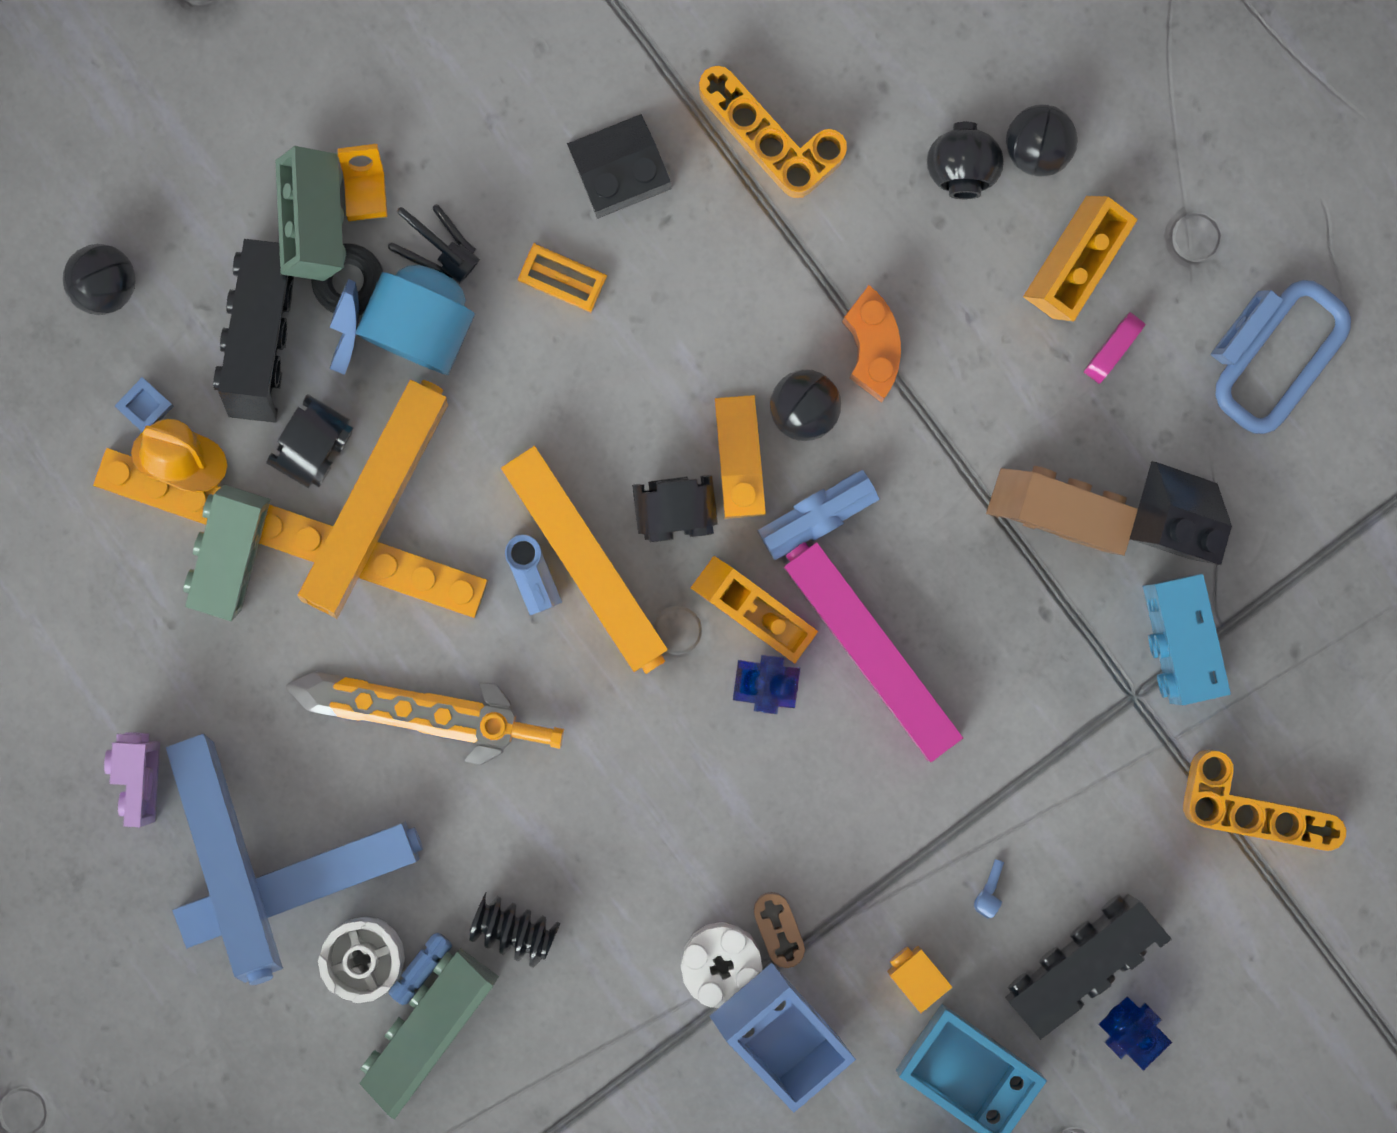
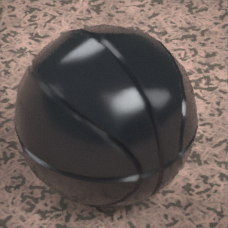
[1006,104,1078,177]
[63,244,136,315]
[770,370,841,441]

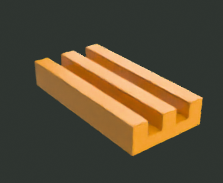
[517,243,607,313]

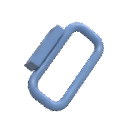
[1210,280,1351,434]

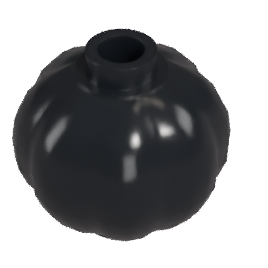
[927,121,1004,200]

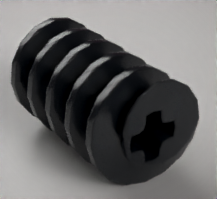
[469,892,561,968]

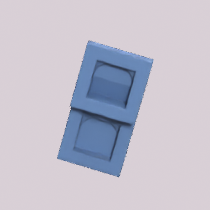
[330,279,359,375]

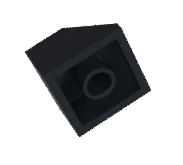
[567,114,671,219]
[1130,461,1232,565]

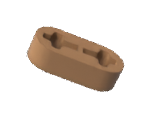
[753,892,805,968]

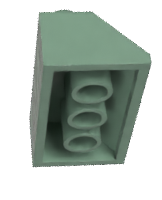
[359,948,499,1119]

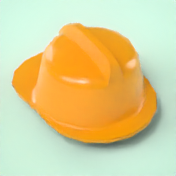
[131,419,227,493]

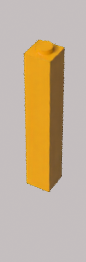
[298,379,448,619]
[501,446,668,674]

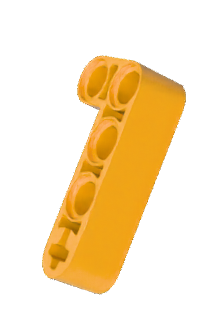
[699,66,847,198]
[1183,750,1346,851]

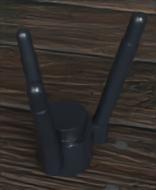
[388,204,480,284]

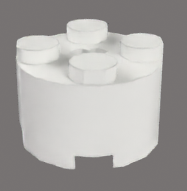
[318,916,405,1003]
[681,922,763,1008]

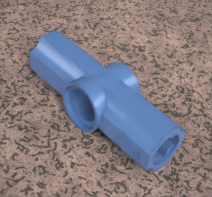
[757,470,880,560]

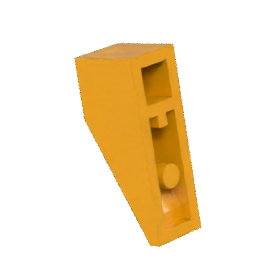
[715,395,766,519]
[691,556,819,664]

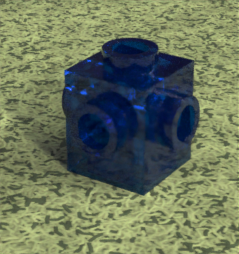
[733,655,800,714]
[1098,996,1173,1071]

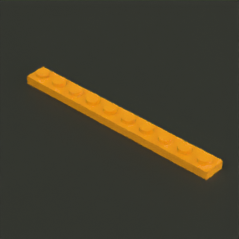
[93,448,488,618]

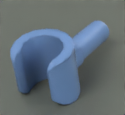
[974,859,1004,919]

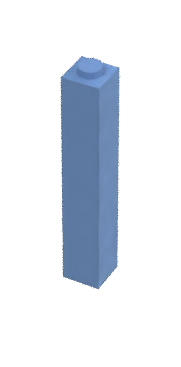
[165,734,283,985]
[172,821,423,949]

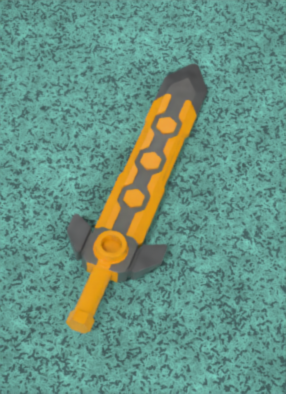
[286,671,564,765]

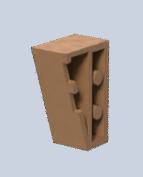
[986,465,1138,556]

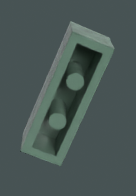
[275,146,346,281]
[183,484,271,621]

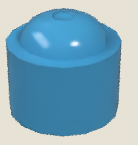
[355,265,475,376]

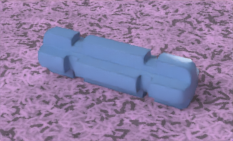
[389,933,452,1005]

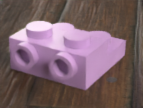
[104,732,160,827]

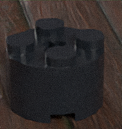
[266,394,354,488]
[632,475,718,542]

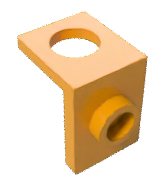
[337,144,388,221]

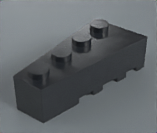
[213,239,294,423]
[1005,894,1172,1040]

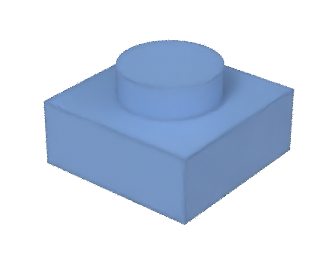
[115,377,174,432]

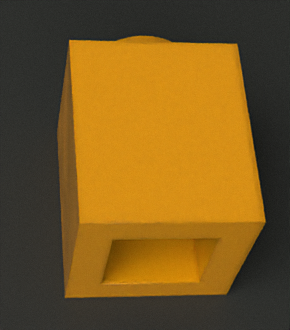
[887,945,952,1013]

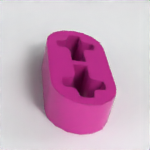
[1083,312,1146,384]

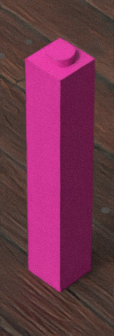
[783,542,963,762]

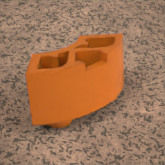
[842,285,901,402]

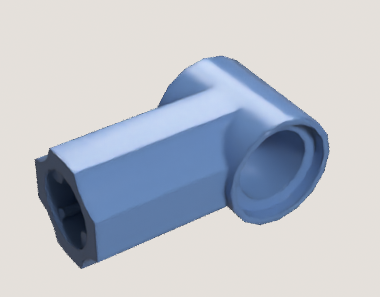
[505,534,562,615]

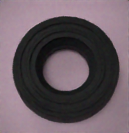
[311,243,384,315]

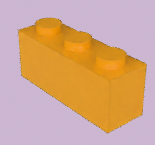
[1023,196,1138,321]

